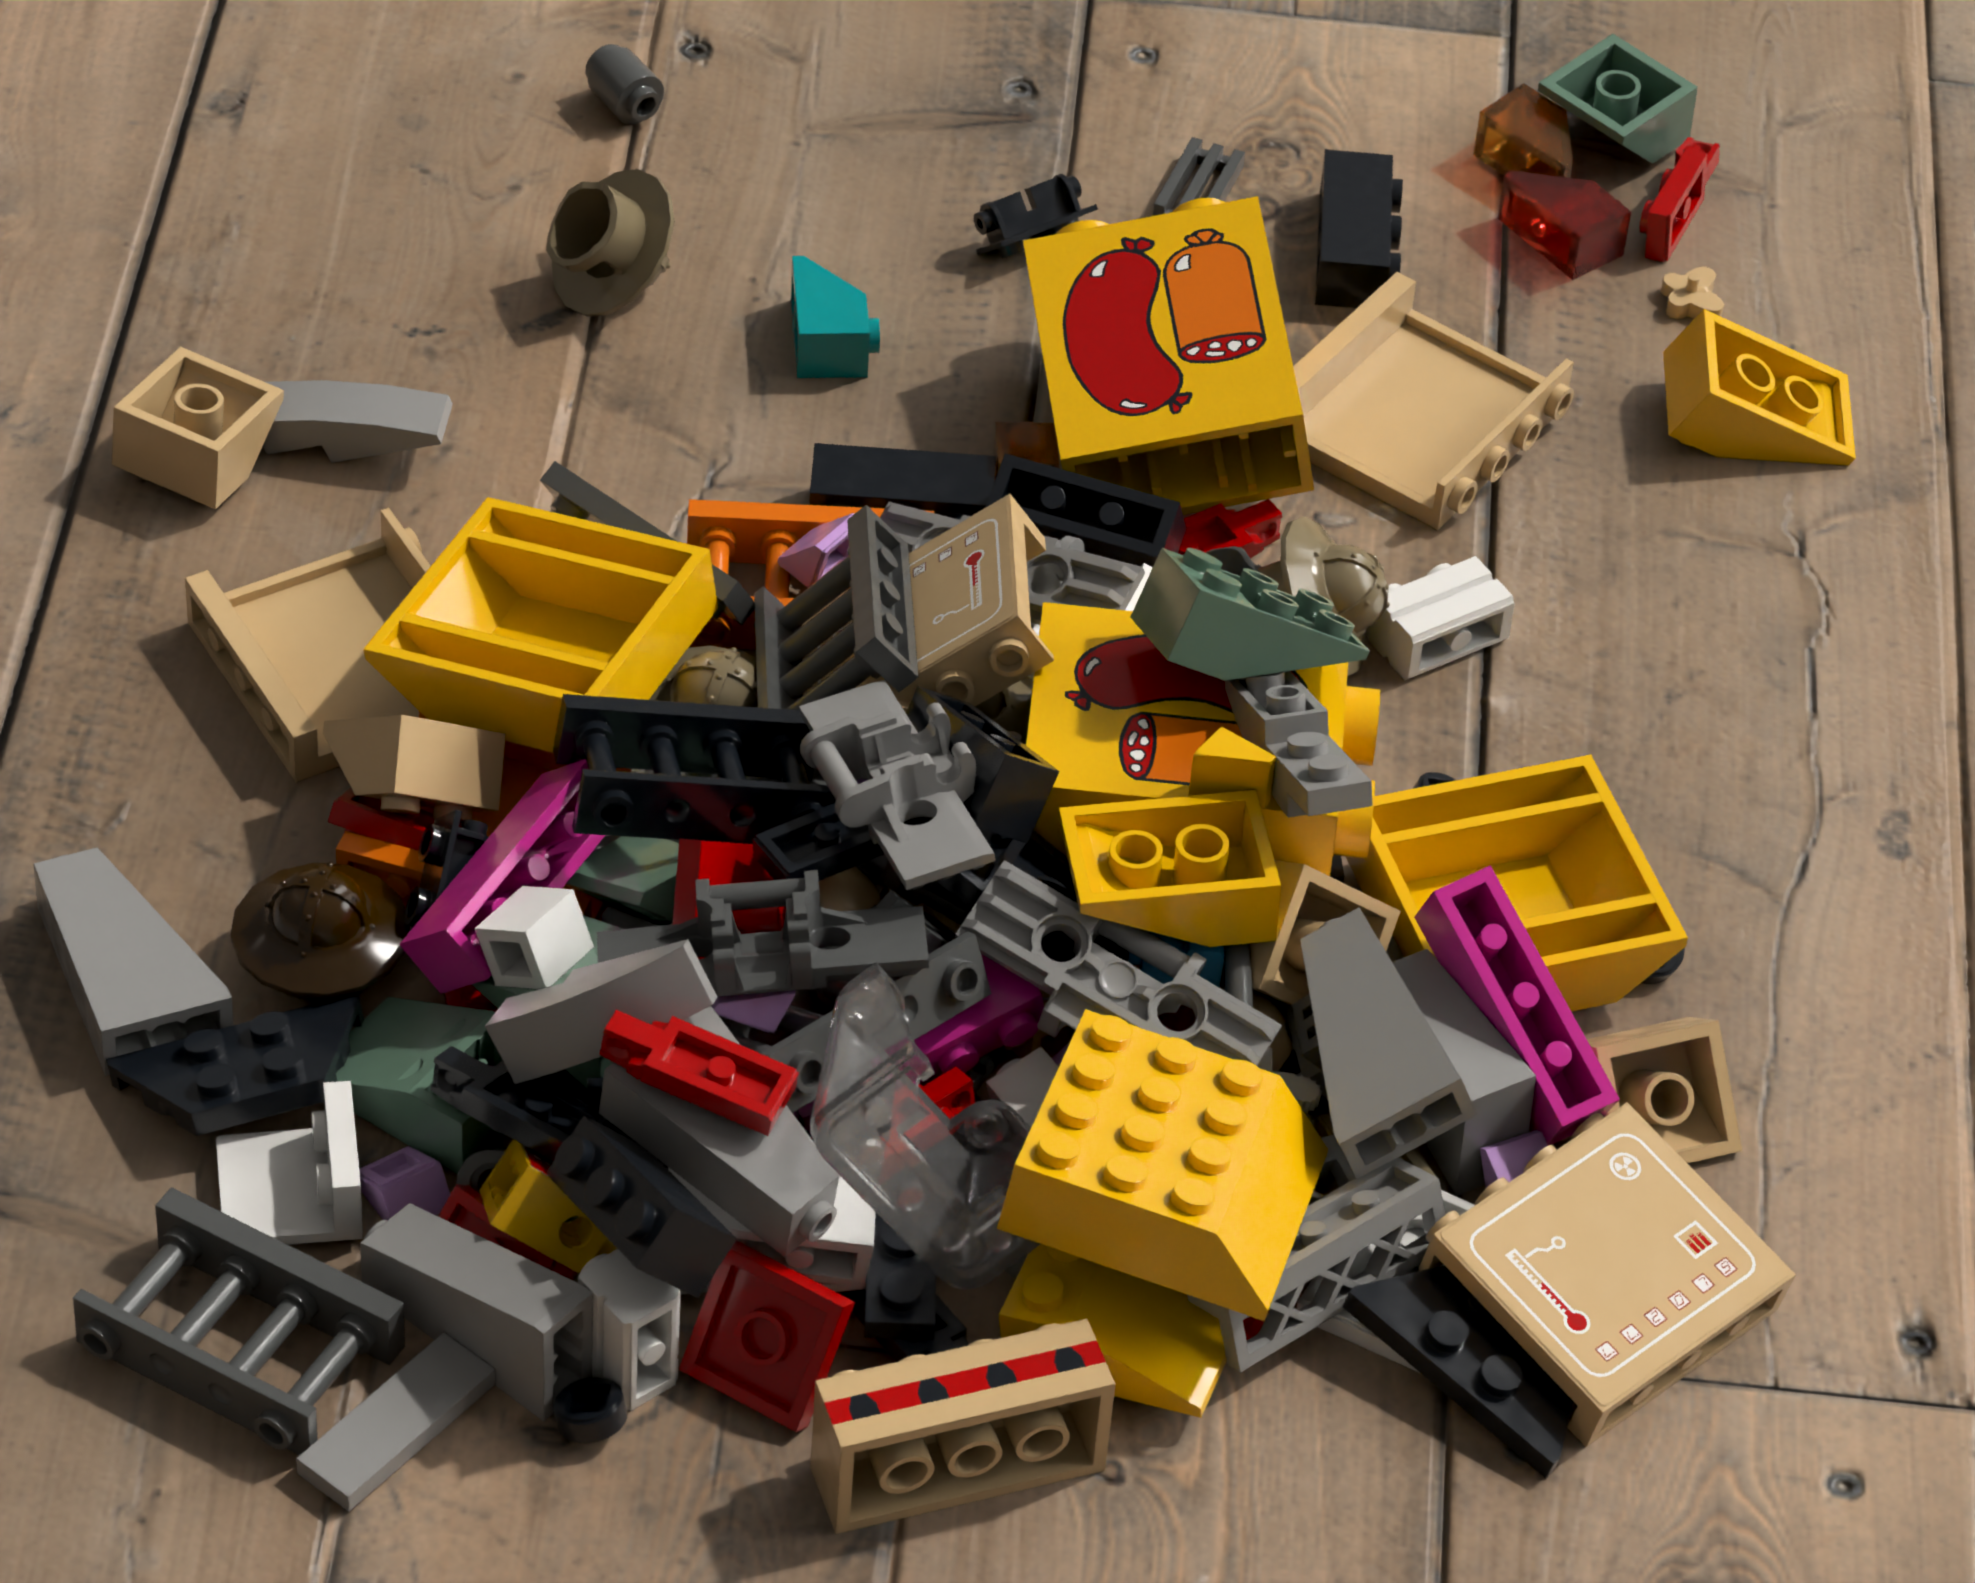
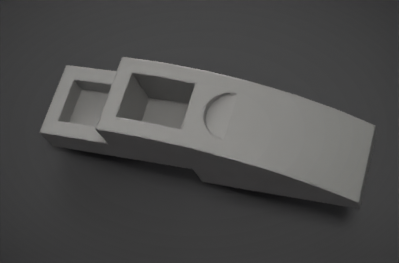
[1225,671,1373,818]

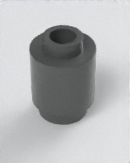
[585,44,664,124]

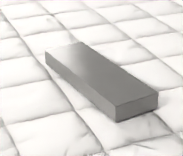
[296,1332,496,1512]

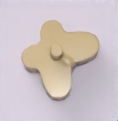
[1661,266,1724,319]

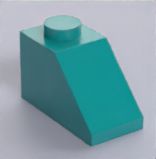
[790,256,880,378]

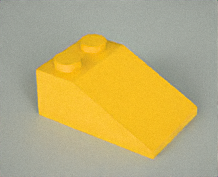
[1663,309,1856,466]
[1058,790,1281,947]
[999,1242,1227,1418]

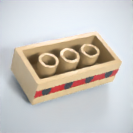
[810,1319,1115,1534]

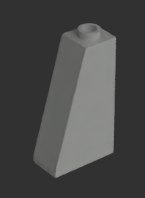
[33,847,233,1076]
[1300,907,1477,1179]
[599,1006,839,1257]
[360,1203,593,1421]

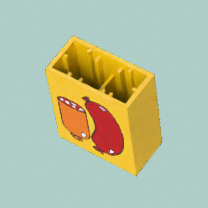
[1023,196,1314,515]
[1026,602,1380,876]

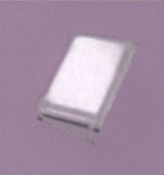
[810,962,1040,1290]

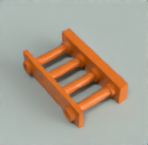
[687,499,934,650]

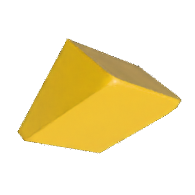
[1189,727,1276,809]

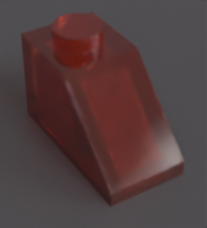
[1497,171,1631,280]

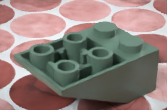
[1130,548,1370,681]
[336,997,505,1174]

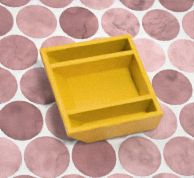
[363,497,718,753]
[1345,755,1688,1012]
[997,1009,1328,1321]

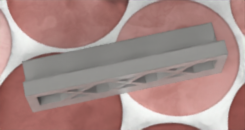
[1187,1157,1445,1372]

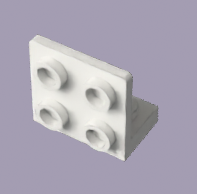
[216,1081,363,1245]

